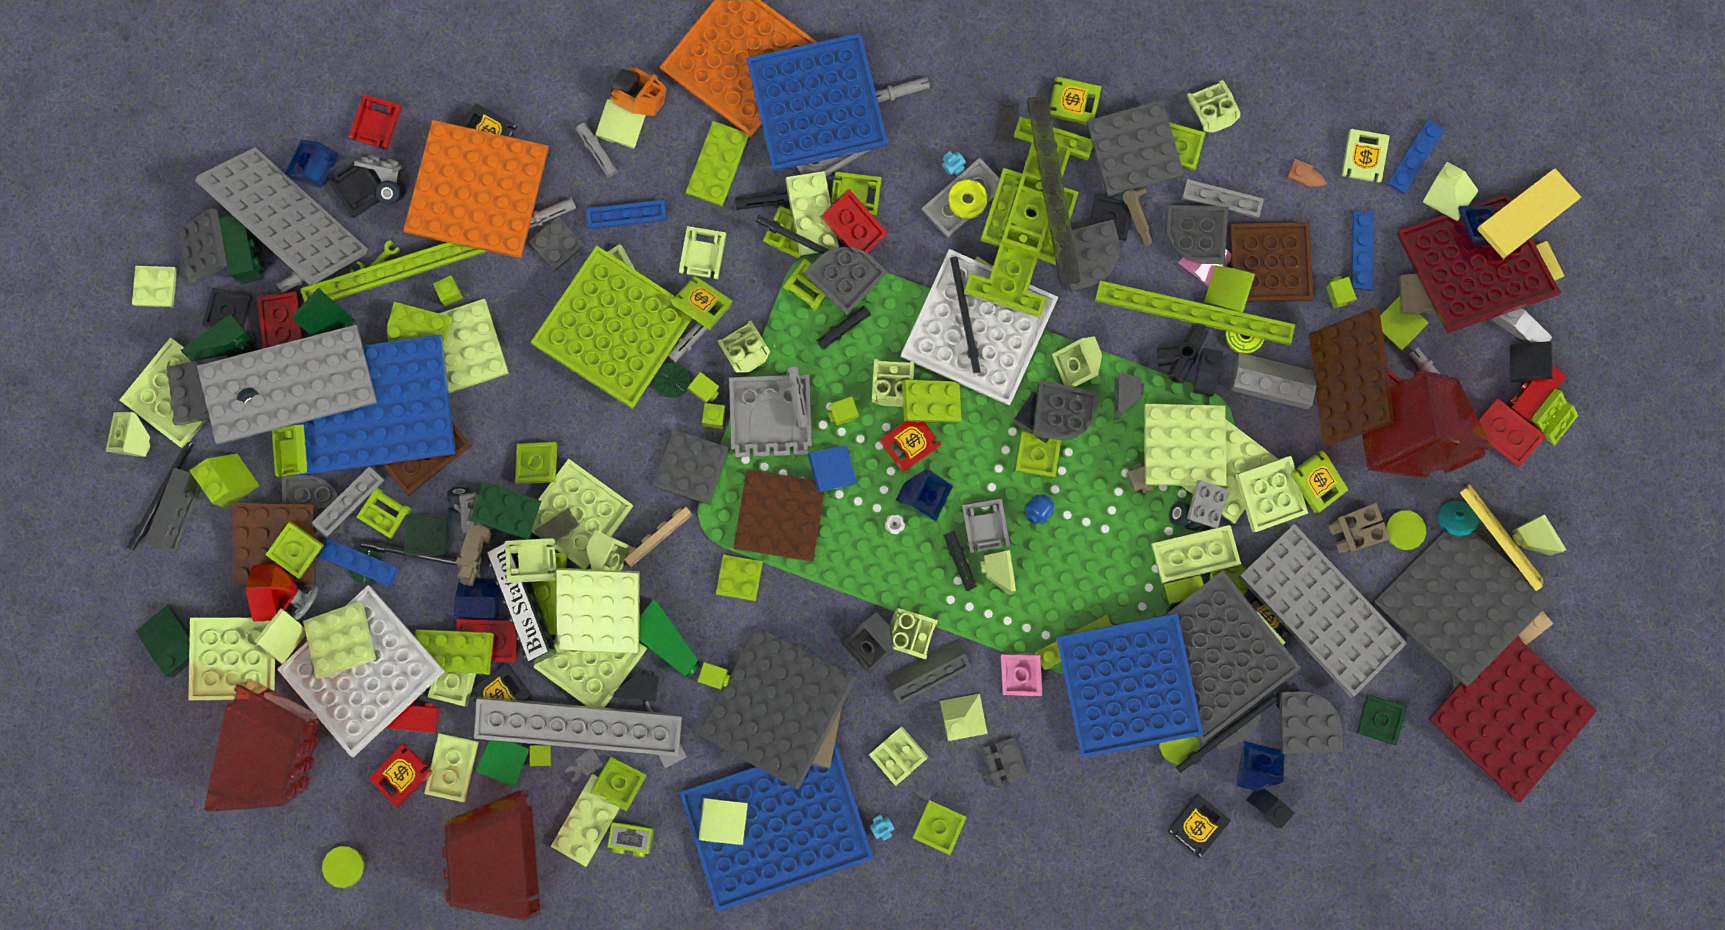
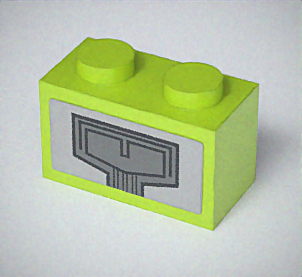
[608,822,654,857]

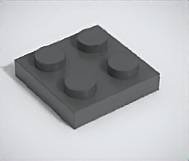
[528,216,585,271]

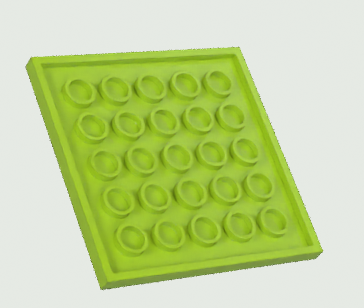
[531,245,693,409]

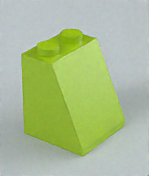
[190,453,260,509]

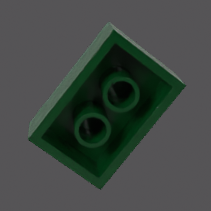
[219,215,266,284]
[467,481,542,540]

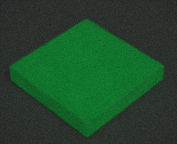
[476,740,530,787]

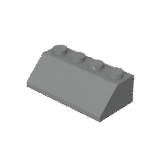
[1230,353,1317,409]

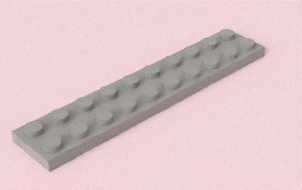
[474,697,682,756]

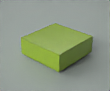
[530,745,551,766]

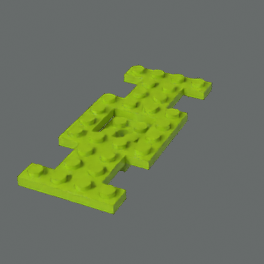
[964,117,1093,318]

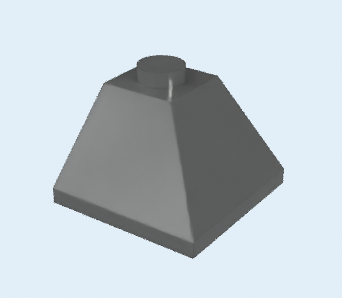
[1114,373,1144,420]
[842,612,893,673]

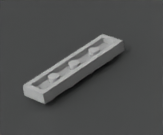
[1182,179,1264,219]
[311,467,384,538]

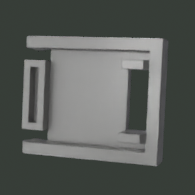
[962,499,1010,553]

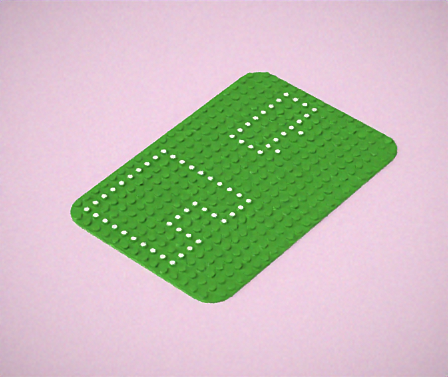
[697,253,1235,675]

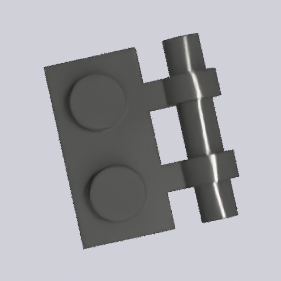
[982,737,1028,787]

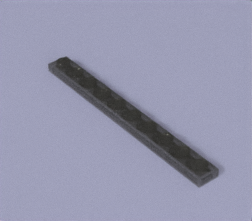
[1027,96,1081,285]

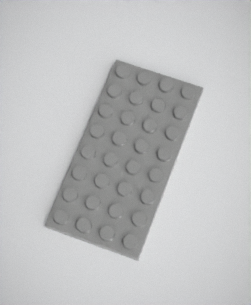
[196,147,368,286]
[197,325,377,445]
[1238,524,1407,698]

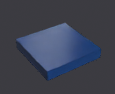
[808,445,857,493]

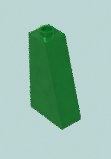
[639,599,700,677]

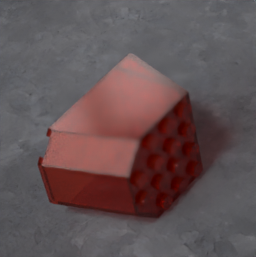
[1362,370,1491,478]
[204,678,319,812]
[442,790,541,921]

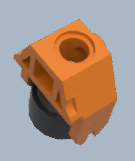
[610,67,667,116]

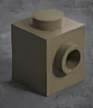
[1126,463,1154,493]

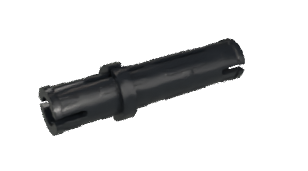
[735,191,790,211]
[816,305,871,350]
[943,531,978,591]

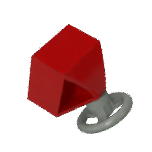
[245,563,318,622]

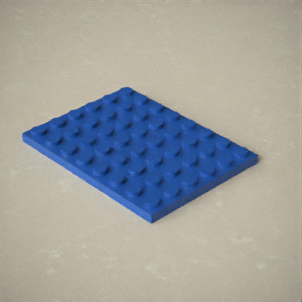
[291,335,456,476]
[679,741,874,912]

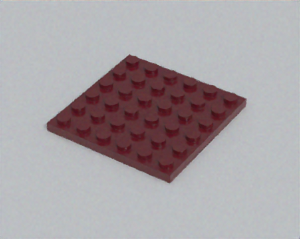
[1397,193,1561,334]
[1428,637,1597,803]

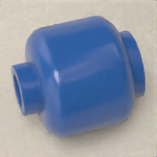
[1025,494,1055,524]

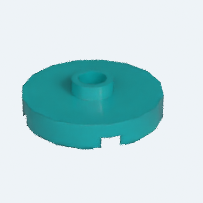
[1437,501,1480,536]

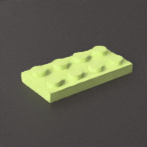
[785,171,839,256]
[1151,525,1241,584]
[551,774,620,867]

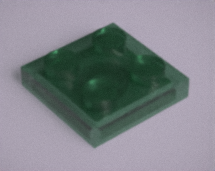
[404,515,447,556]

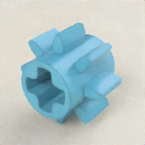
[941,151,966,176]
[870,814,895,840]

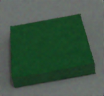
[1356,694,1407,746]

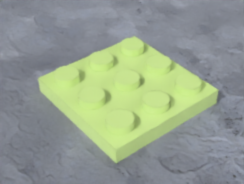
[1235,456,1308,532]
[303,601,376,679]

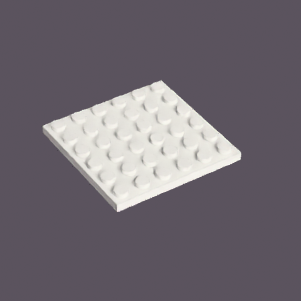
[900,249,1058,406]
[277,585,445,757]

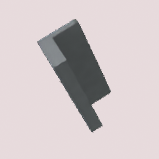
[145,468,201,553]
[885,640,971,704]

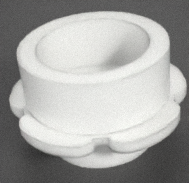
[885,514,905,534]

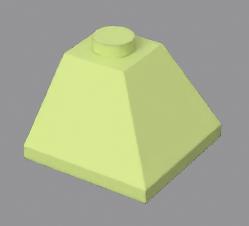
[1423,162,1478,221]
[1052,336,1102,387]
[106,412,150,457]
[1512,515,1566,556]
[586,529,632,571]
[980,550,1016,595]
[940,693,988,741]

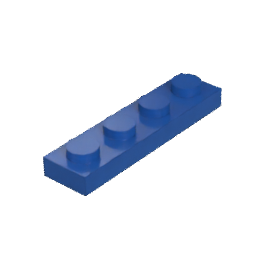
[1387,119,1445,194]
[586,200,667,230]
[1351,211,1374,290]
[320,538,399,587]

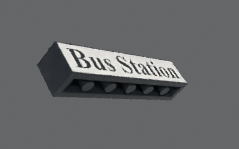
[487,543,558,664]

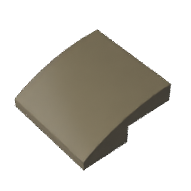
[1399,274,1437,315]

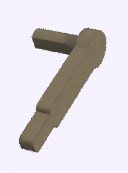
[1123,187,1152,246]

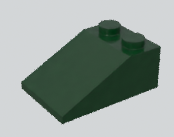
[290,288,355,336]
[180,314,254,362]
[136,605,190,677]

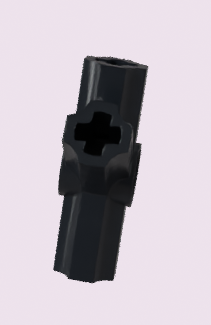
[1157,325,1208,384]

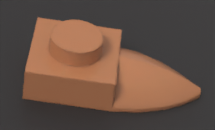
[1287,159,1327,187]

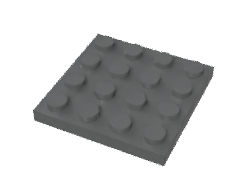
[1086,100,1184,197]

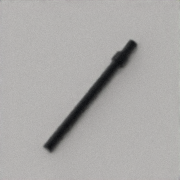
[755,214,829,254]
[950,256,981,374]
[127,442,194,551]
[361,539,457,566]
[1175,694,1278,773]

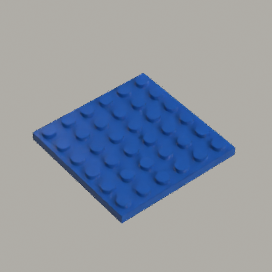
[746,33,888,172]
[1056,613,1203,758]

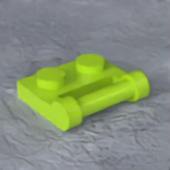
[783,259,826,311]
[357,488,411,539]

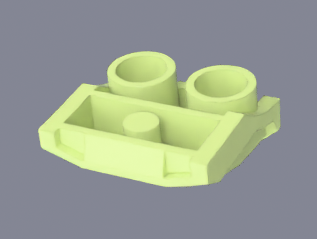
[1187,80,1240,133]
[718,320,770,372]
[872,359,914,407]
[890,608,938,659]

